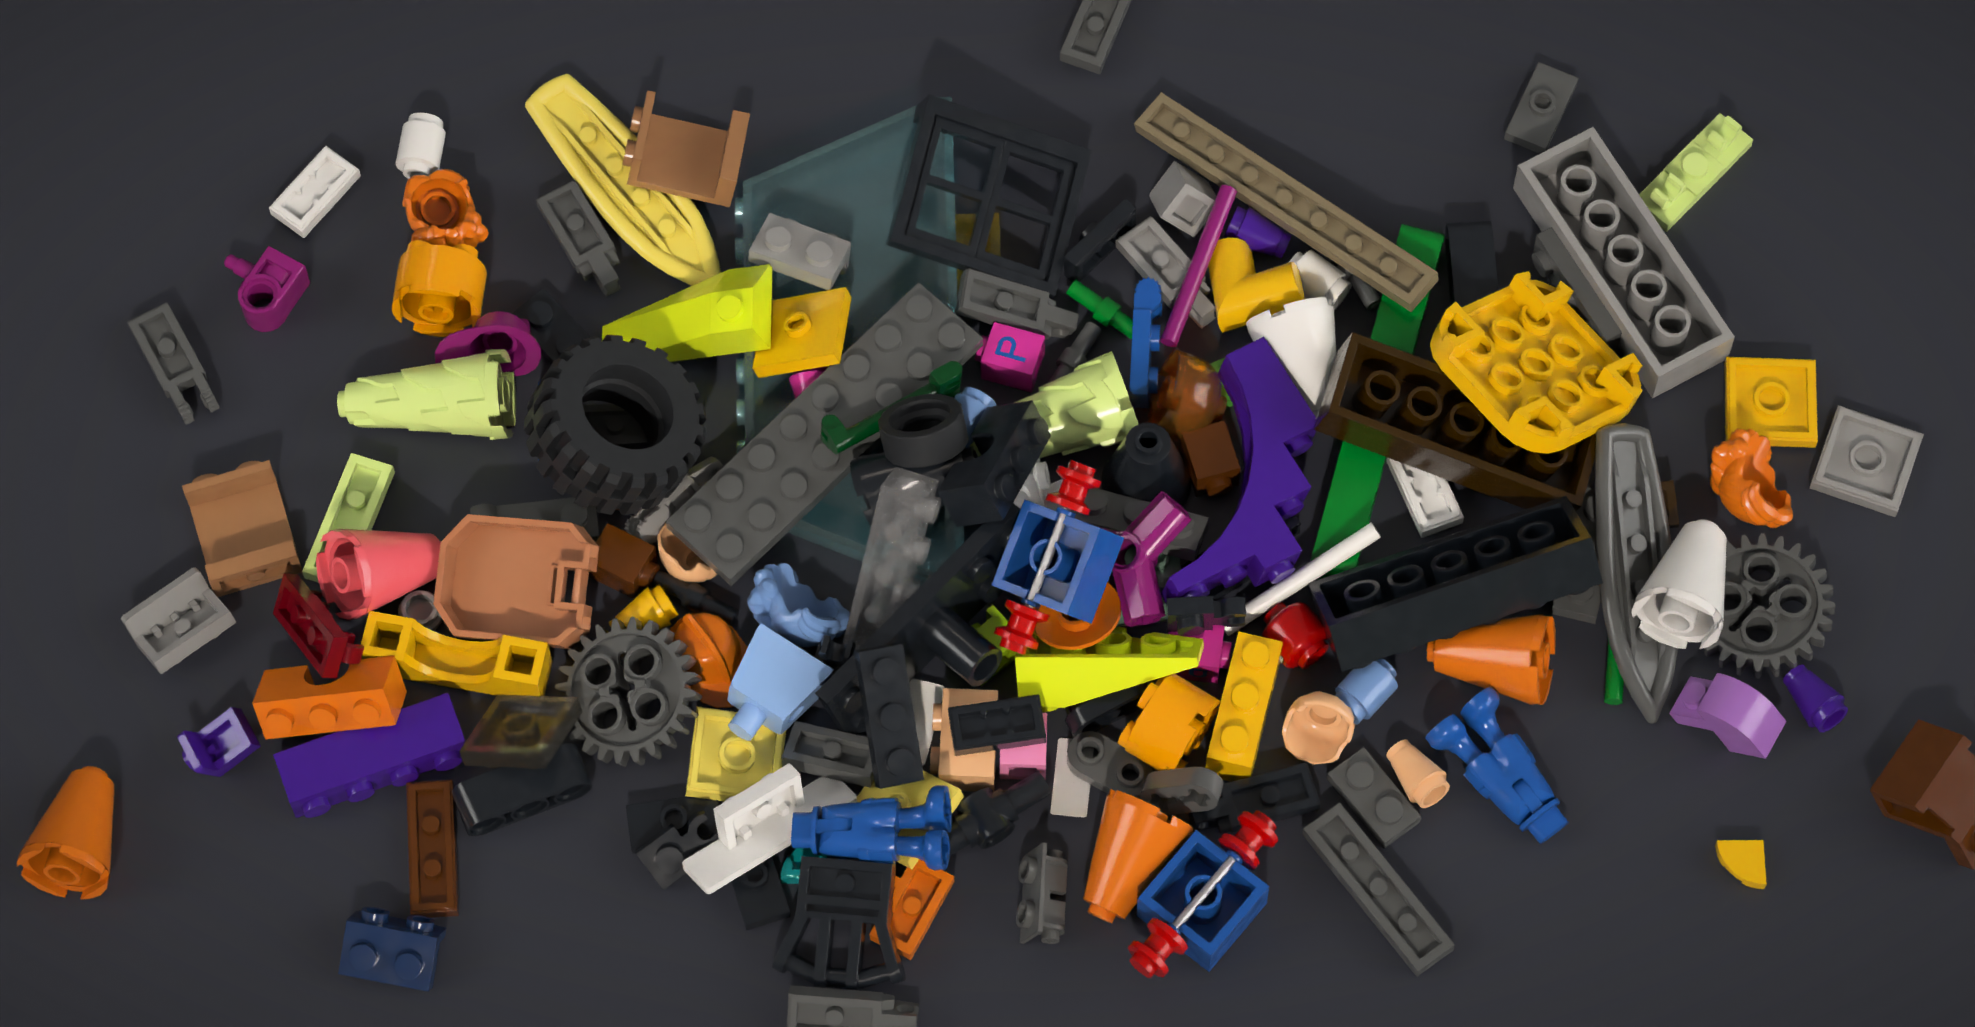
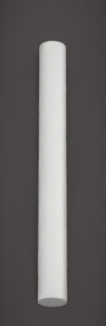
[1224,522,1381,636]

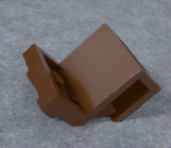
[1870,719,1975,870]

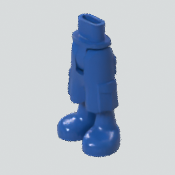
[1425,686,1569,844]
[791,785,952,871]

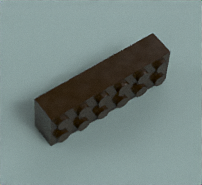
[1314,332,1596,511]

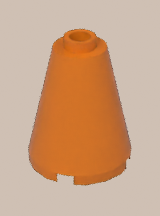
[1427,614,1556,705]
[17,766,115,899]
[1083,789,1194,924]

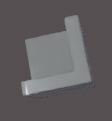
[1149,161,1217,237]

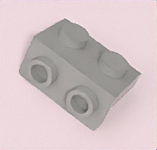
[748,213,851,290]
[121,567,236,674]

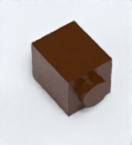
[1180,420,1241,497]
[589,523,660,599]

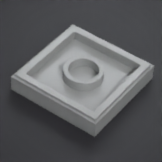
[1810,405,1924,517]

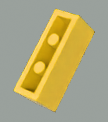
[1205,631,1283,782]

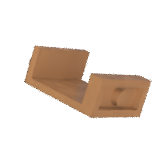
[622,90,750,207]
[182,460,302,597]

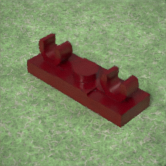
[273,573,364,678]

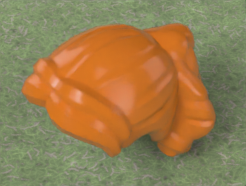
[402,169,489,248]
[1710,428,1793,528]

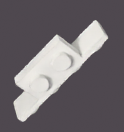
[682,763,857,894]

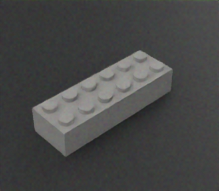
[1513,127,1735,399]

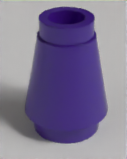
[1223,206,1292,259]
[1783,664,1848,732]

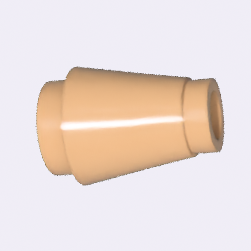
[1386,739,1450,808]

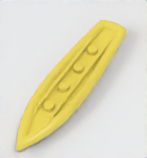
[525,74,721,286]

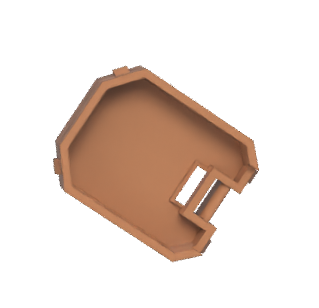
[433,514,599,649]

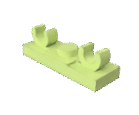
[1639,113,1753,232]

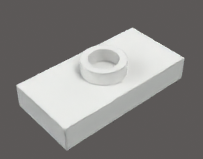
[269,146,361,238]
[1386,458,1464,538]

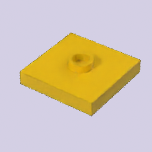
[752,287,852,378]
[1724,357,1818,448]

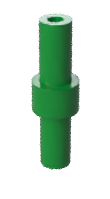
[1066,280,1133,340]

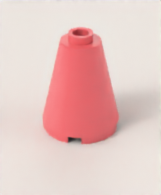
[316,529,441,620]

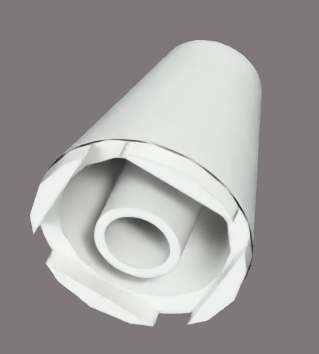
[1246,297,1337,418]
[1631,519,1727,649]

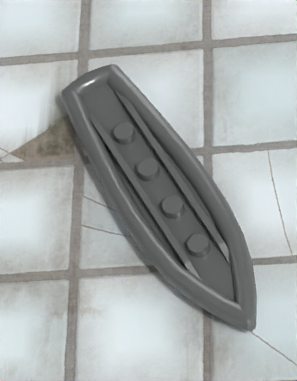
[1595,423,1678,724]

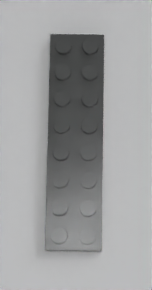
[666,282,983,586]

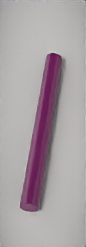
[1160,185,1237,347]

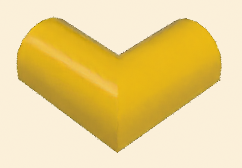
[1208,237,1305,333]

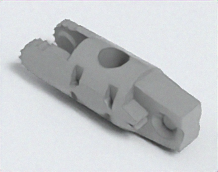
[624,456,724,545]

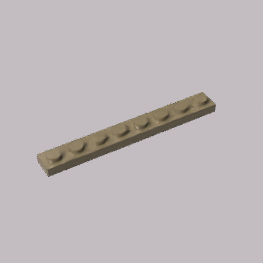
[1134,92,1439,312]

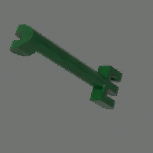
[820,361,962,455]

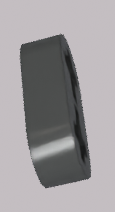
[1140,767,1224,815]

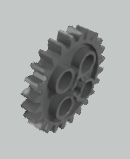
[1695,533,1835,679]
[555,617,702,767]

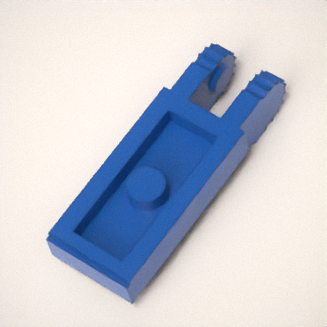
[1129,277,1163,408]

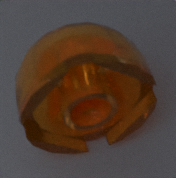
[1148,349,1227,441]

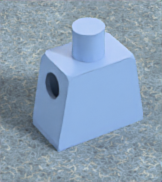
[727,623,834,741]

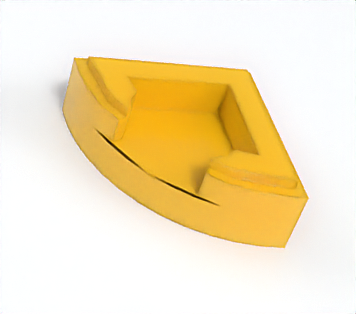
[1715,840,1767,889]

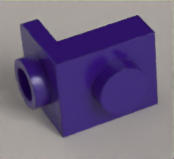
[177,707,261,777]

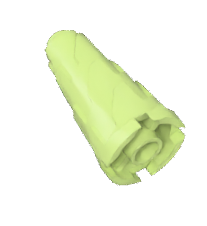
[337,349,516,440]
[969,351,1139,458]

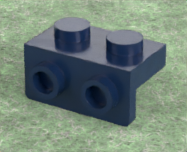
[338,907,446,992]

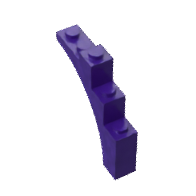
[1161,337,1317,604]

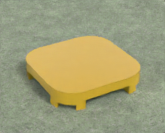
[1430,271,1643,454]

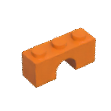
[252,655,407,740]

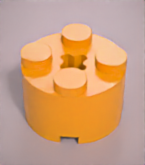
[392,240,487,337]
[1118,674,1220,771]

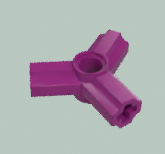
[1097,491,1192,627]

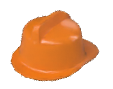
[670,612,748,708]

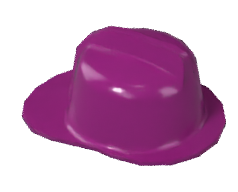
[435,311,541,377]

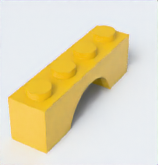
[361,611,553,704]

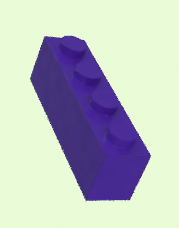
[273,693,470,818]

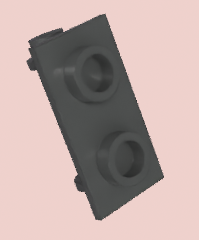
[1016,843,1068,944]

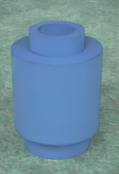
[1335,658,1398,725]

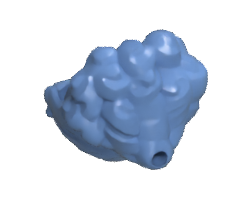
[747,563,853,647]

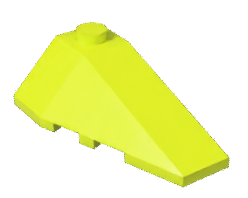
[602,264,772,362]
[1015,627,1204,712]

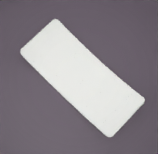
[909,678,944,766]
[1050,738,1094,817]

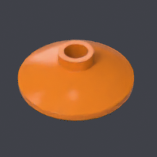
[1033,582,1121,650]

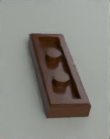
[406,779,459,918]

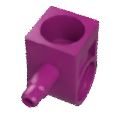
[224,246,310,332]

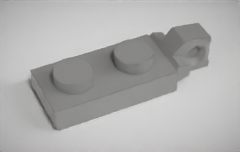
[1116,216,1216,329]

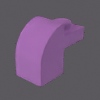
[1669,673,1787,759]

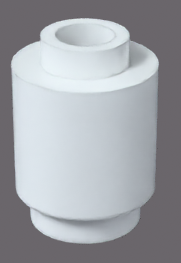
[396,112,446,179]
[1289,249,1352,311]

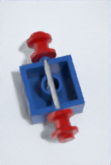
[992,460,1124,655]
[1128,810,1278,978]

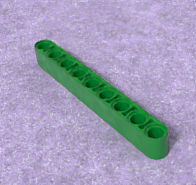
[1310,224,1445,581]

